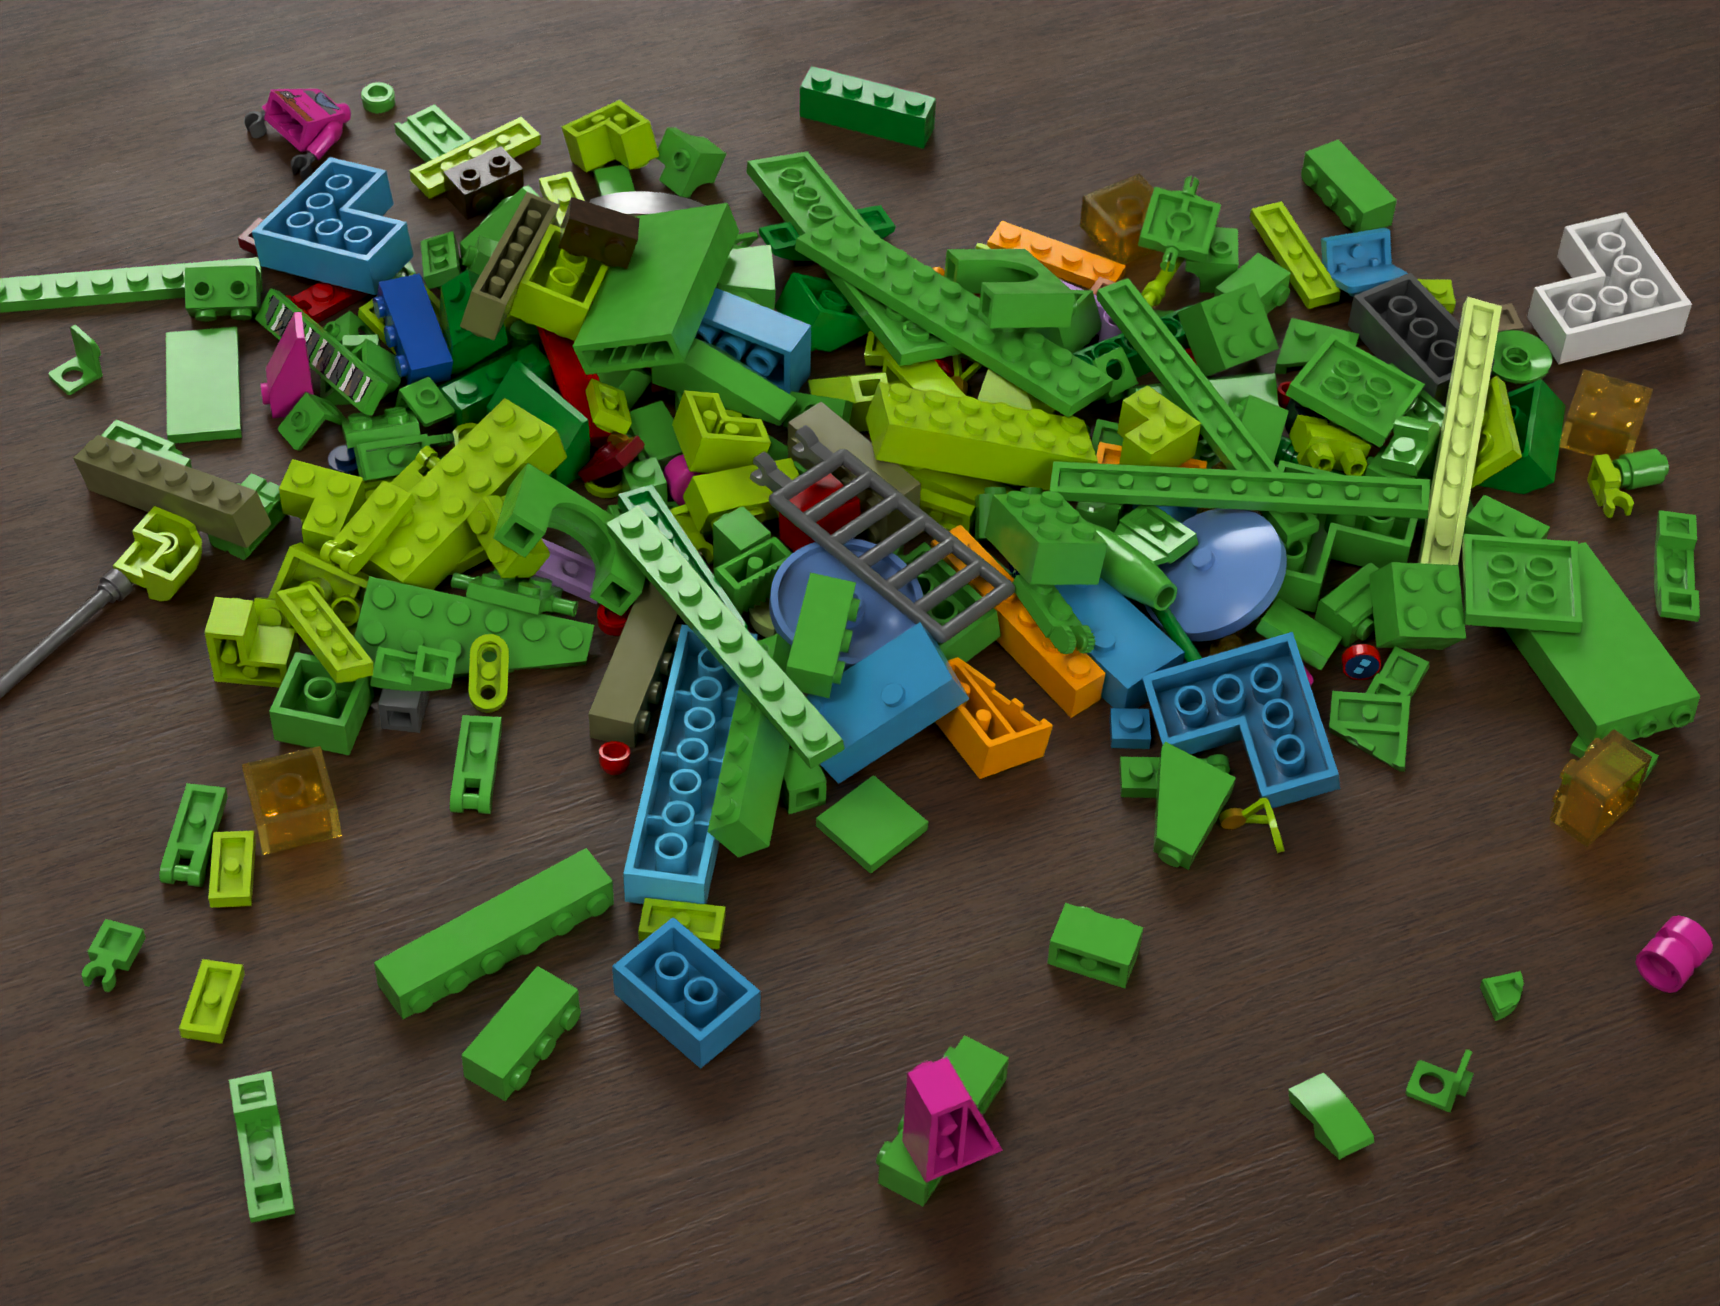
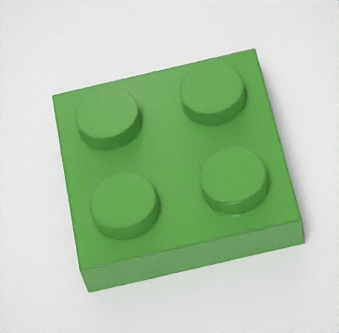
[341,406,421,449]

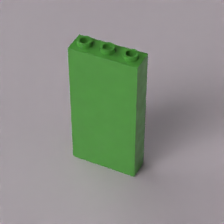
[572,203,739,375]
[1504,542,1700,752]

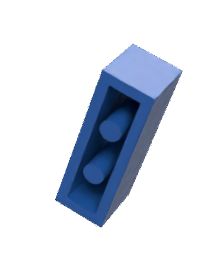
[373,273,453,385]

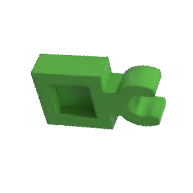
[82,919,146,992]

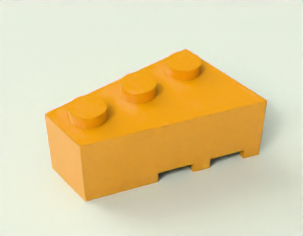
[935,657,1053,779]

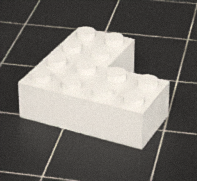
[1527,212,1692,364]

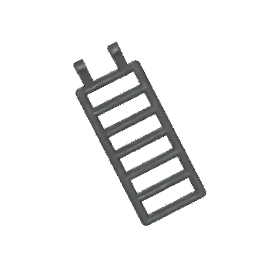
[750,425,1015,643]

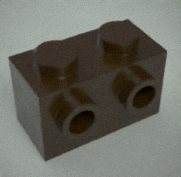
[443,146,524,220]
[558,197,640,269]

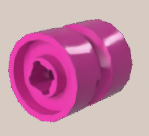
[1636,915,1713,993]

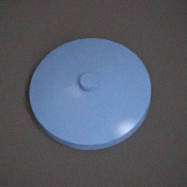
[1144,509,1287,641]
[769,538,923,671]

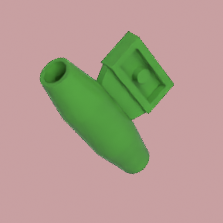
[1085,505,1198,611]

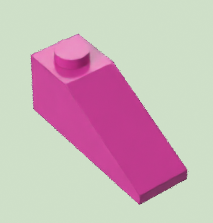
[261,312,314,418]

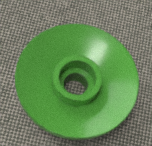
[1492,330,1552,384]

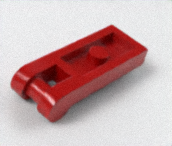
[286,281,369,323]

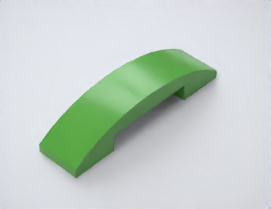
[1654,510,1700,622]
[229,1071,295,1223]

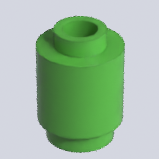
[1612,448,1669,490]

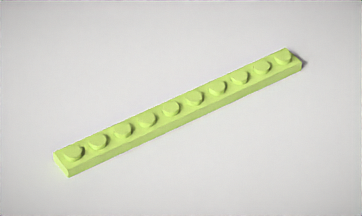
[1418,297,1502,565]

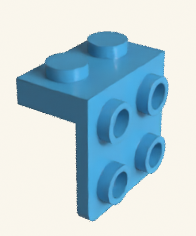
[1321,228,1408,297]

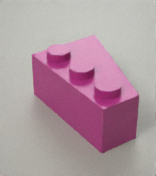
[902,1057,1003,1183]

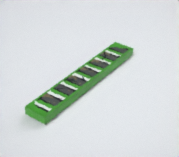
[255,288,388,416]

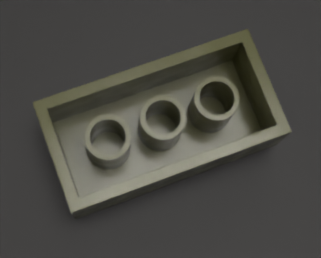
[787,402,921,544]

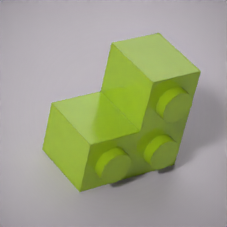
[561,100,659,172]
[1117,385,1201,467]
[672,390,771,473]
[279,459,366,551]
[204,597,300,688]

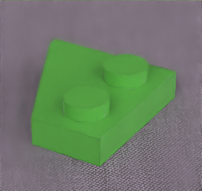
[1275,318,1359,374]
[1329,691,1411,772]

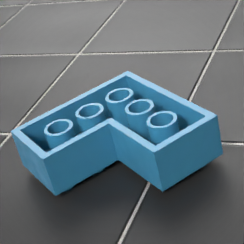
[252,157,414,295]
[1142,632,1340,811]

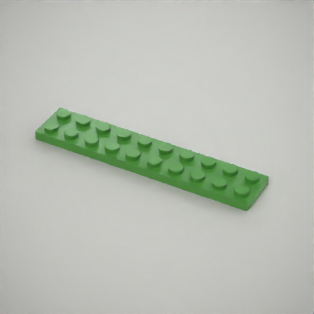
[746,151,962,366]
[795,215,1114,417]

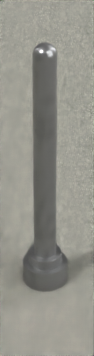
[0,568,133,699]

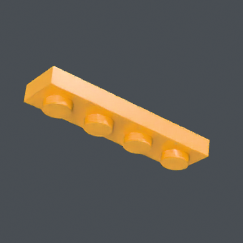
[987,221,1126,289]

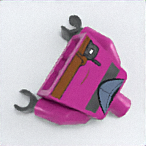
[244,89,351,181]

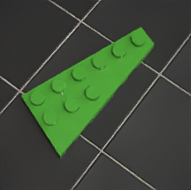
[354,576,594,678]

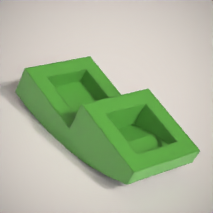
[370,645,457,691]
[1366,646,1430,698]
[1288,1072,1374,1159]

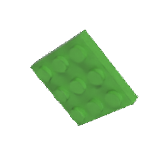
[1285,333,1425,448]
[1462,534,1583,633]

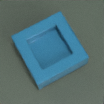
[1109,708,1151,749]

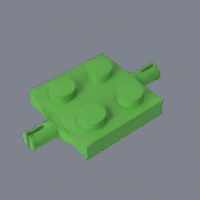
[1138,176,1221,272]
[451,568,578,617]

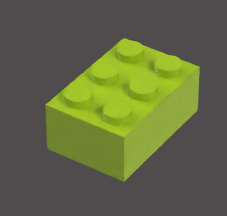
[510,224,609,341]

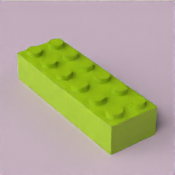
[866,382,1098,491]
[351,398,567,590]

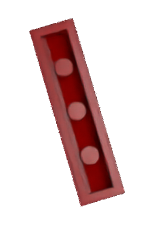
[536,326,612,448]

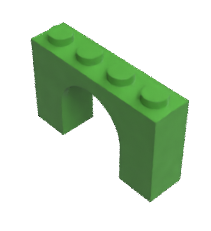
[944,249,1077,328]
[493,463,646,616]

